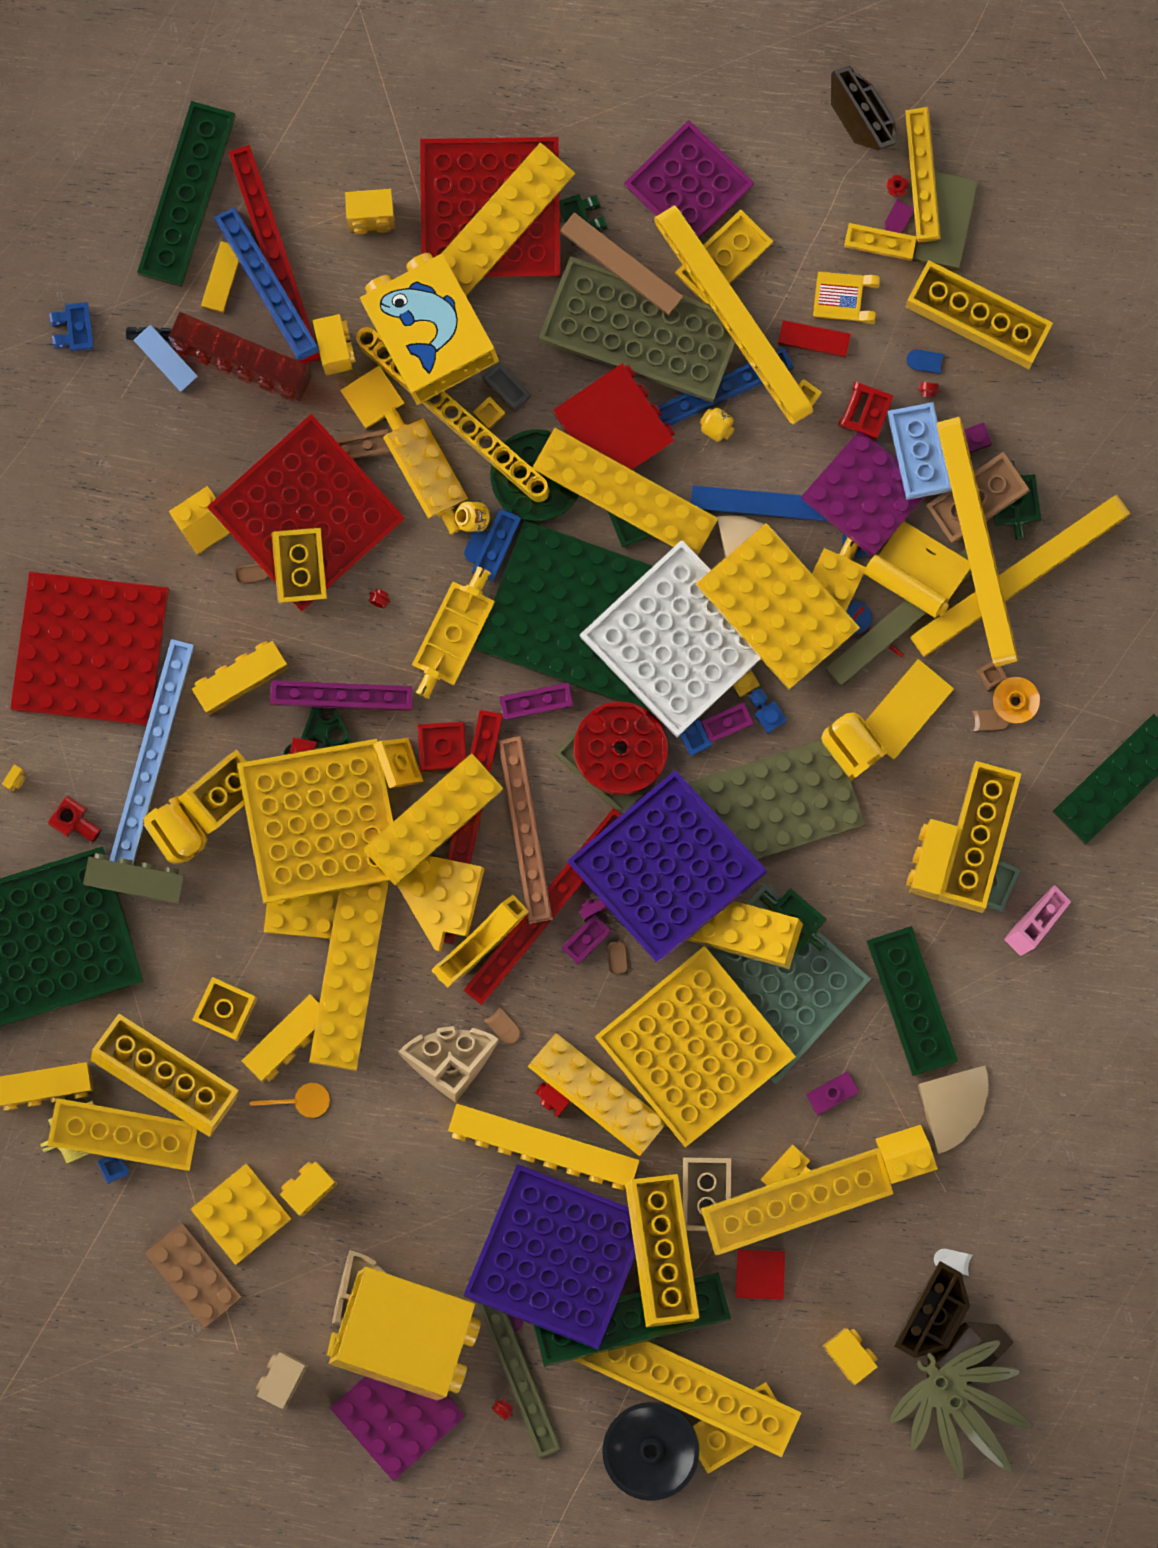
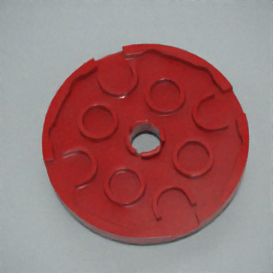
[573,702,668,795]

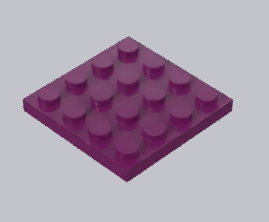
[624,120,754,239]
[801,432,926,557]
[330,1376,466,1481]

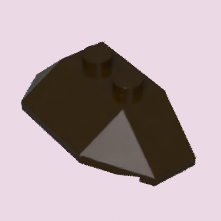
[831,66,897,150]
[894,1261,970,1358]
[927,1322,1014,1385]

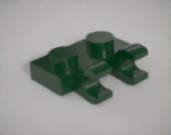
[559,194,608,246]

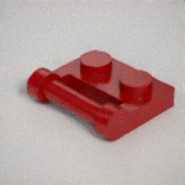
[838,382,894,440]

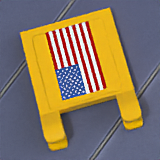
[813,272,880,324]

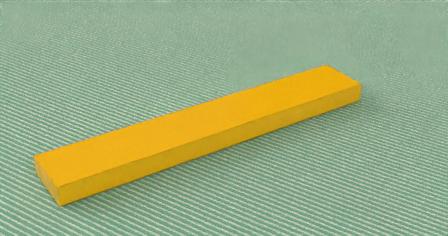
[905,107,941,243]

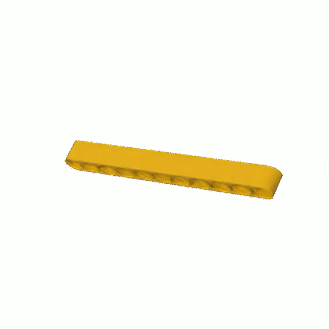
[654,206,813,425]
[356,327,550,502]
[937,416,1019,667]
[910,495,1131,657]

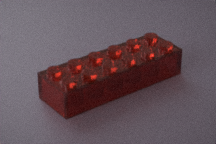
[168,312,311,402]

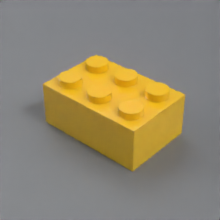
[272,528,327,603]
[178,750,247,835]
[906,819,958,900]

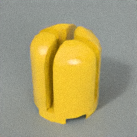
[821,712,888,781]
[142,796,208,864]

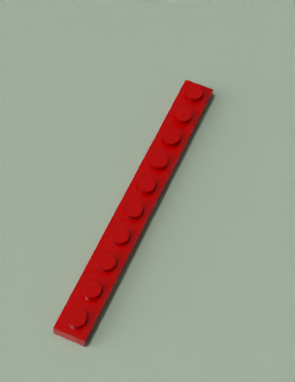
[228,145,321,367]
[444,710,503,945]
[463,808,622,1006]

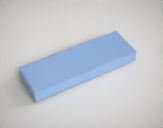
[134,325,198,392]

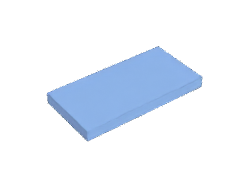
[887,402,952,500]

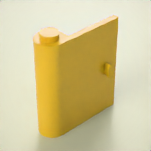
[864,521,971,618]

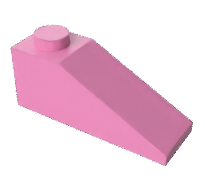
[1004,885,1071,956]

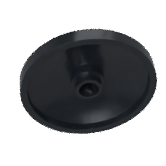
[602,1402,700,1501]

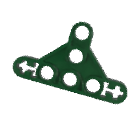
[283,707,352,755]

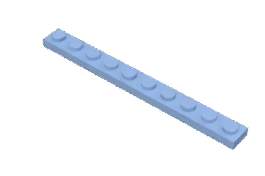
[109,639,195,865]

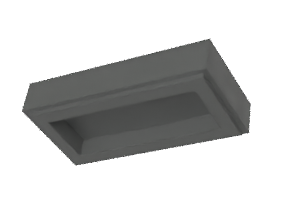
[482,362,531,412]

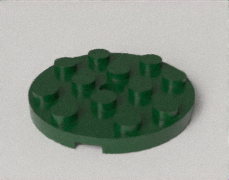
[490,429,579,522]

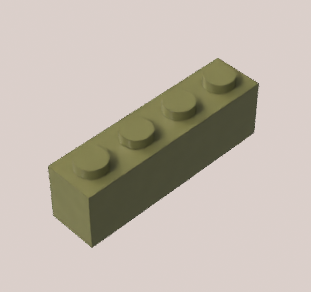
[83,853,184,903]

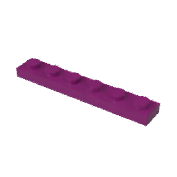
[270,680,412,711]

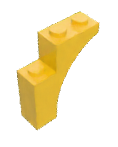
[431,895,529,988]

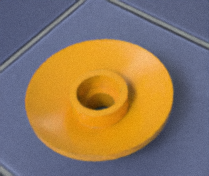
[993,677,1040,724]

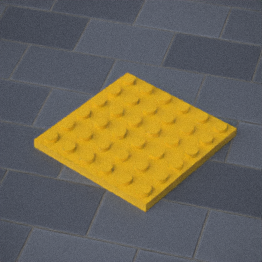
[237,739,393,904]
[595,946,796,1148]

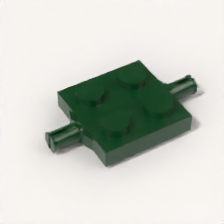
[993,460,1042,540]
[759,888,827,956]

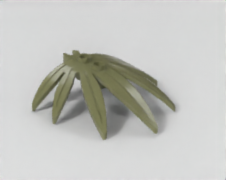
[889,1340,1033,1479]

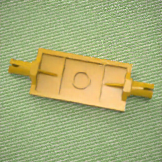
[383,406,468,535]
[812,537,866,611]
[412,566,495,699]

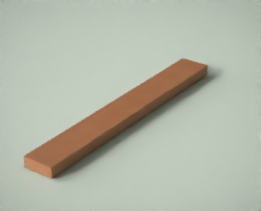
[498,736,553,924]

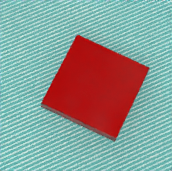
[417,721,467,772]
[735,1249,785,1300]

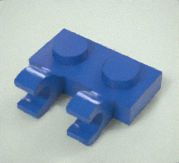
[49,302,94,352]

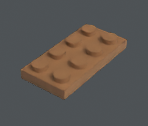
[926,452,1030,544]
[145,1223,243,1328]

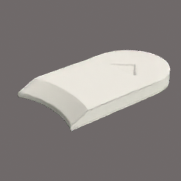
[934,1249,973,1276]

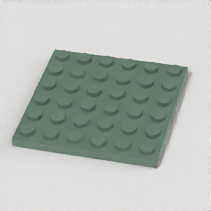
[707,884,871,1085]

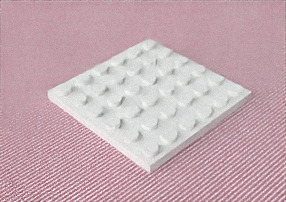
[580,540,761,737]

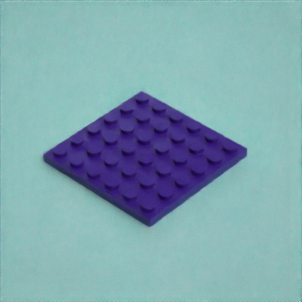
[567,770,767,964]
[463,1164,636,1350]

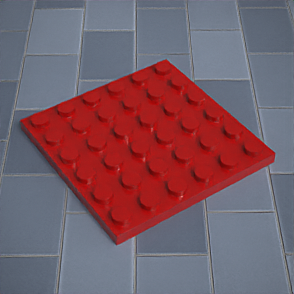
[420,137,560,278]
[207,413,405,612]
[10,572,169,726]

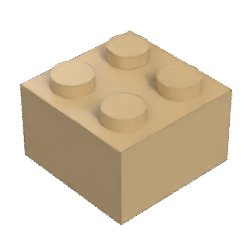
[256,1352,308,1409]

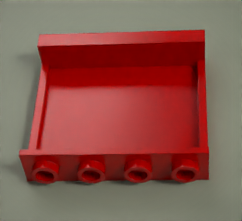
[552,363,675,470]

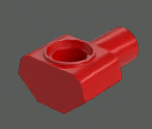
[48,796,102,843]

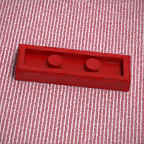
[778,320,851,358]

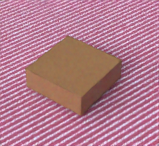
[976,661,1008,691]

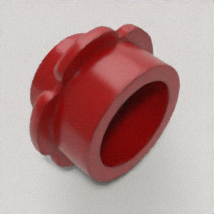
[886,174,909,197]
[917,382,940,397]
[368,589,391,609]
[491,1399,513,1421]

